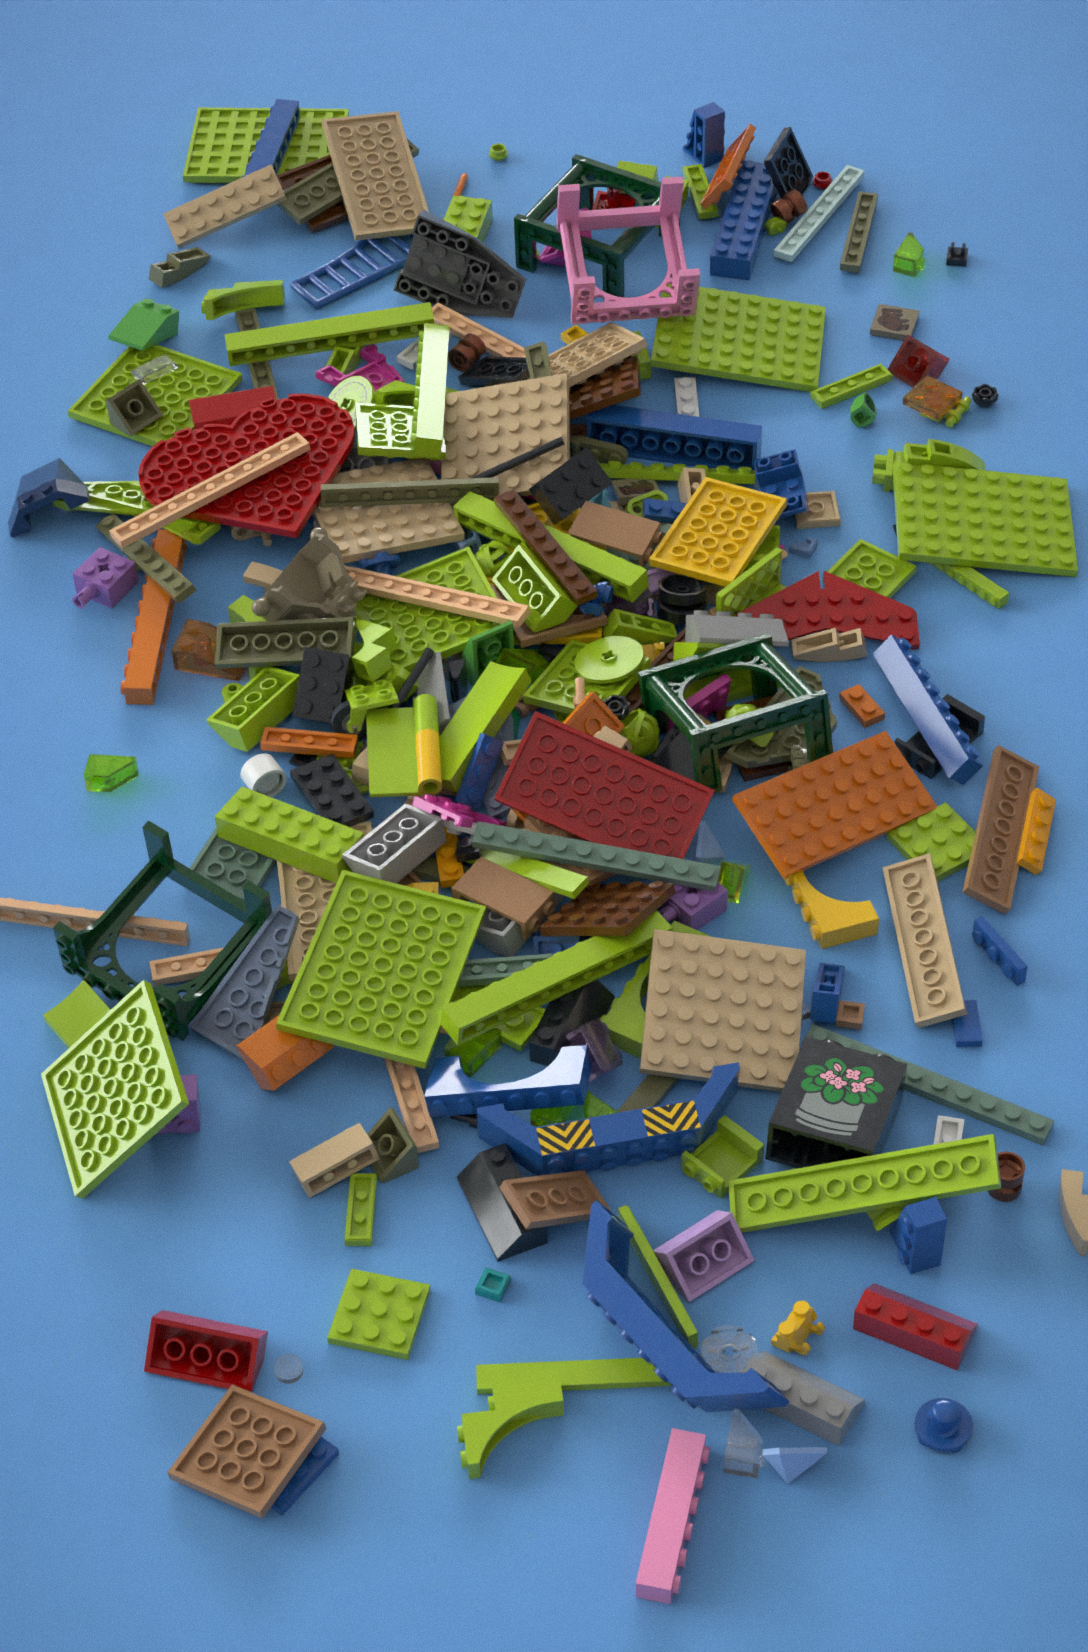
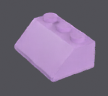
[653,1210,755,1302]

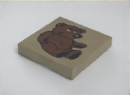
[870,304,919,342]
[611,479,660,505]

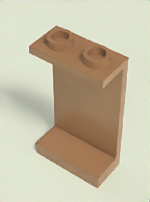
[568,501,663,568]
[452,857,556,940]

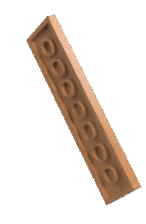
[962,745,1039,914]

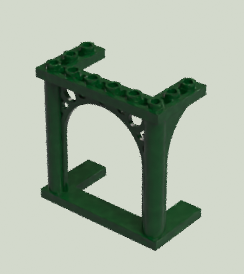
[514,154,680,297]
[638,633,833,793]
[53,820,272,1041]

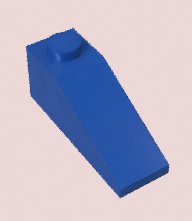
[810,963,845,1024]

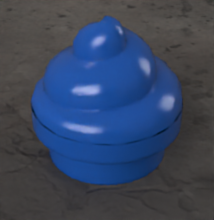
[593,581,614,604]

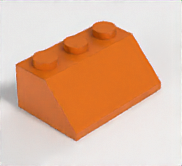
[236,1014,334,1091]

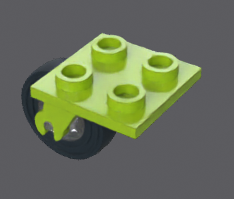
[331,680,399,742]

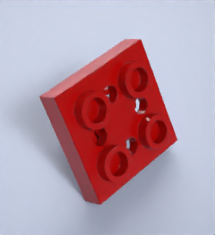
[592,188,636,210]

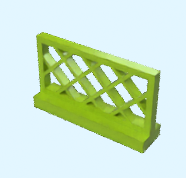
[716,547,786,617]

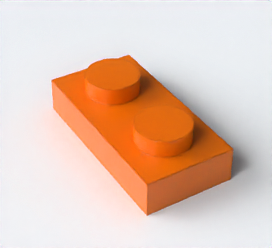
[839,684,885,728]

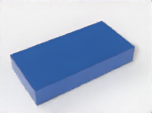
[952,1000,983,1047]

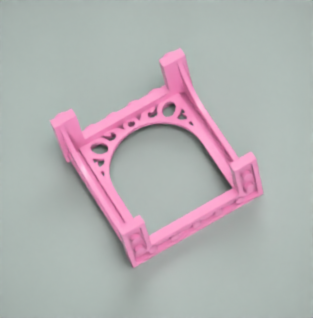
[556,176,700,324]

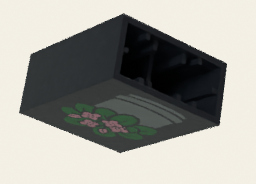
[765,1036,908,1168]

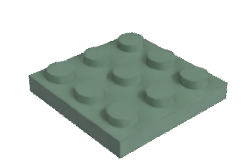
[190,828,277,901]

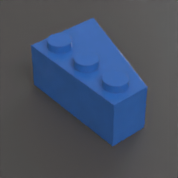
[889,1197,947,1274]

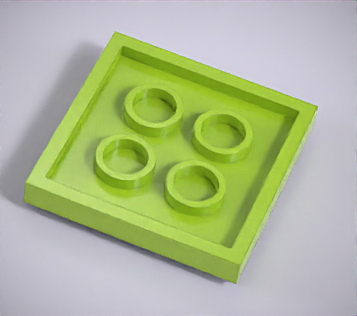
[822,539,917,598]
[887,802,975,882]
[327,1269,431,1360]

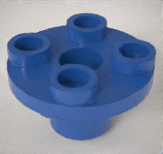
[356,552,401,576]
[915,1398,973,1453]

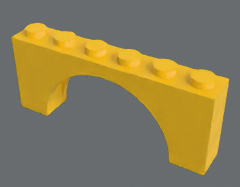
[784,871,879,949]

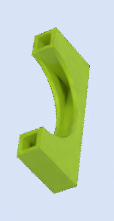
[598,921,712,1059]

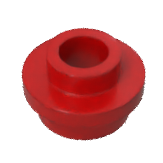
[813,171,832,189]

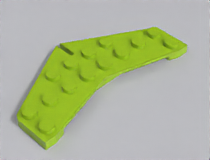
[53,481,221,545]

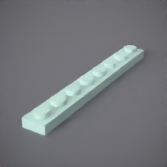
[774,165,865,262]

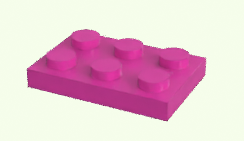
[666,673,731,733]

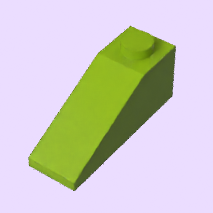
[602,609,677,645]

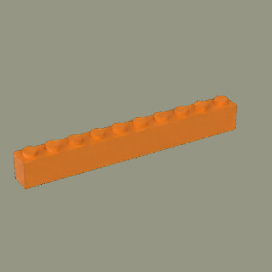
[121,529,187,705]

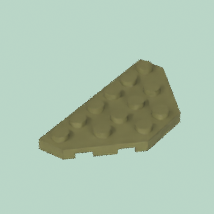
[726,666,837,768]

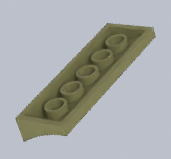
[215,617,358,669]

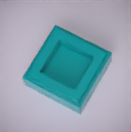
[475,1267,511,1303]

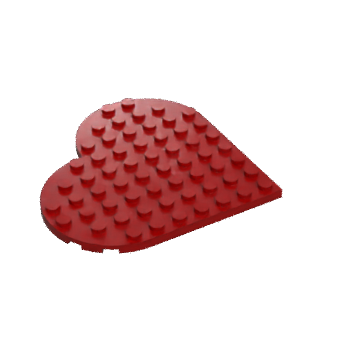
[138,393,355,538]

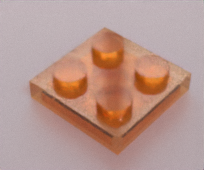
[903,375,963,420]

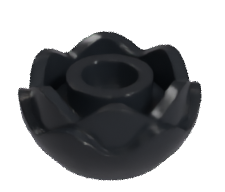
[972,384,999,408]
[603,695,630,721]

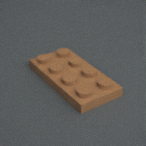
[499,1170,611,1229]

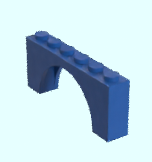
[424,1045,592,1117]

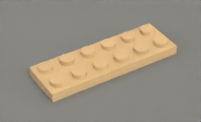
[163,165,287,249]

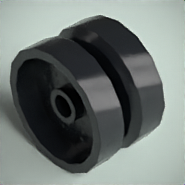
[657,574,708,624]

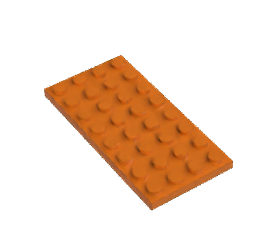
[731,731,937,879]

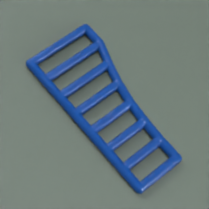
[290,234,414,309]

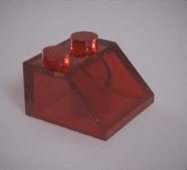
[887,335,950,391]

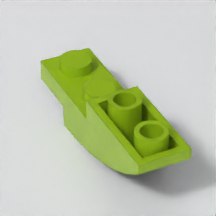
[903,439,986,471]

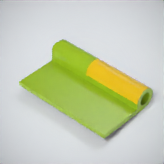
[366,694,443,797]

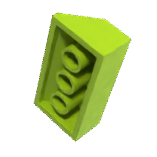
[491,545,577,633]
[206,666,300,752]

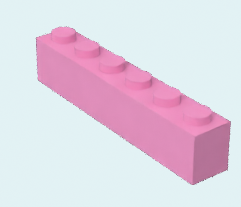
[636,1428,710,1604]

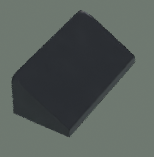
[448,659,468,703]

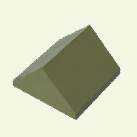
[106,379,163,436]
[367,1107,419,1183]

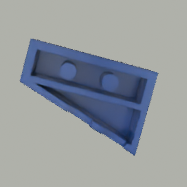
[683,102,725,168]

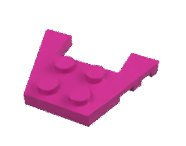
[316,344,404,392]
[412,794,507,828]

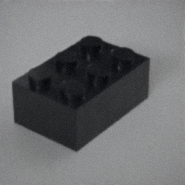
[528,447,612,525]
[293,647,355,725]

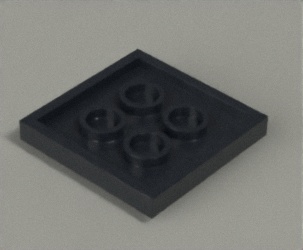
[764,127,813,199]

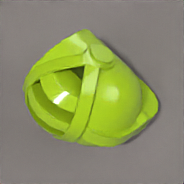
[474,540,512,577]
[619,709,660,759]

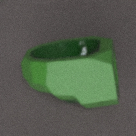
[850,392,877,427]

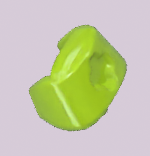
[765,217,787,236]

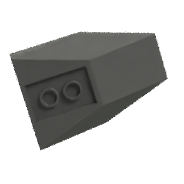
[393,210,527,318]

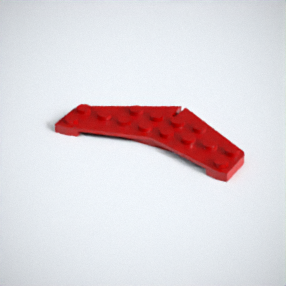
[735,570,920,650]

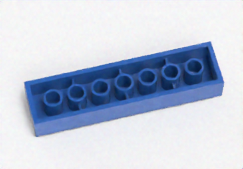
[710,160,777,280]
[587,405,762,470]

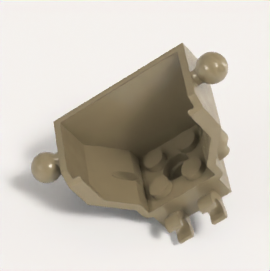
[252,527,368,621]

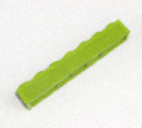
[929,563,1009,609]

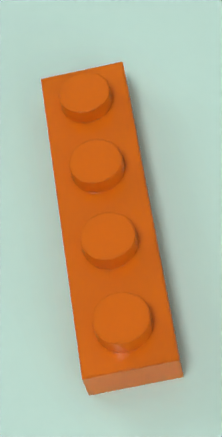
[260,727,358,758]

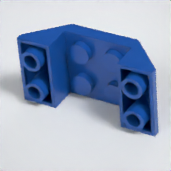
[753,449,809,520]

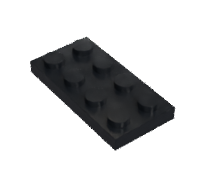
[458,356,530,387]
[290,753,374,827]

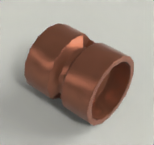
[770,189,808,224]
[448,333,486,372]
[988,1151,1025,1202]

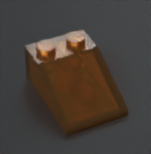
[171,619,246,681]

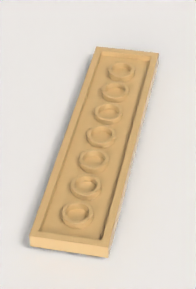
[882,853,967,1028]

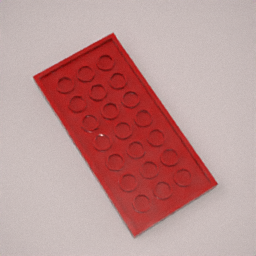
[494,711,715,859]

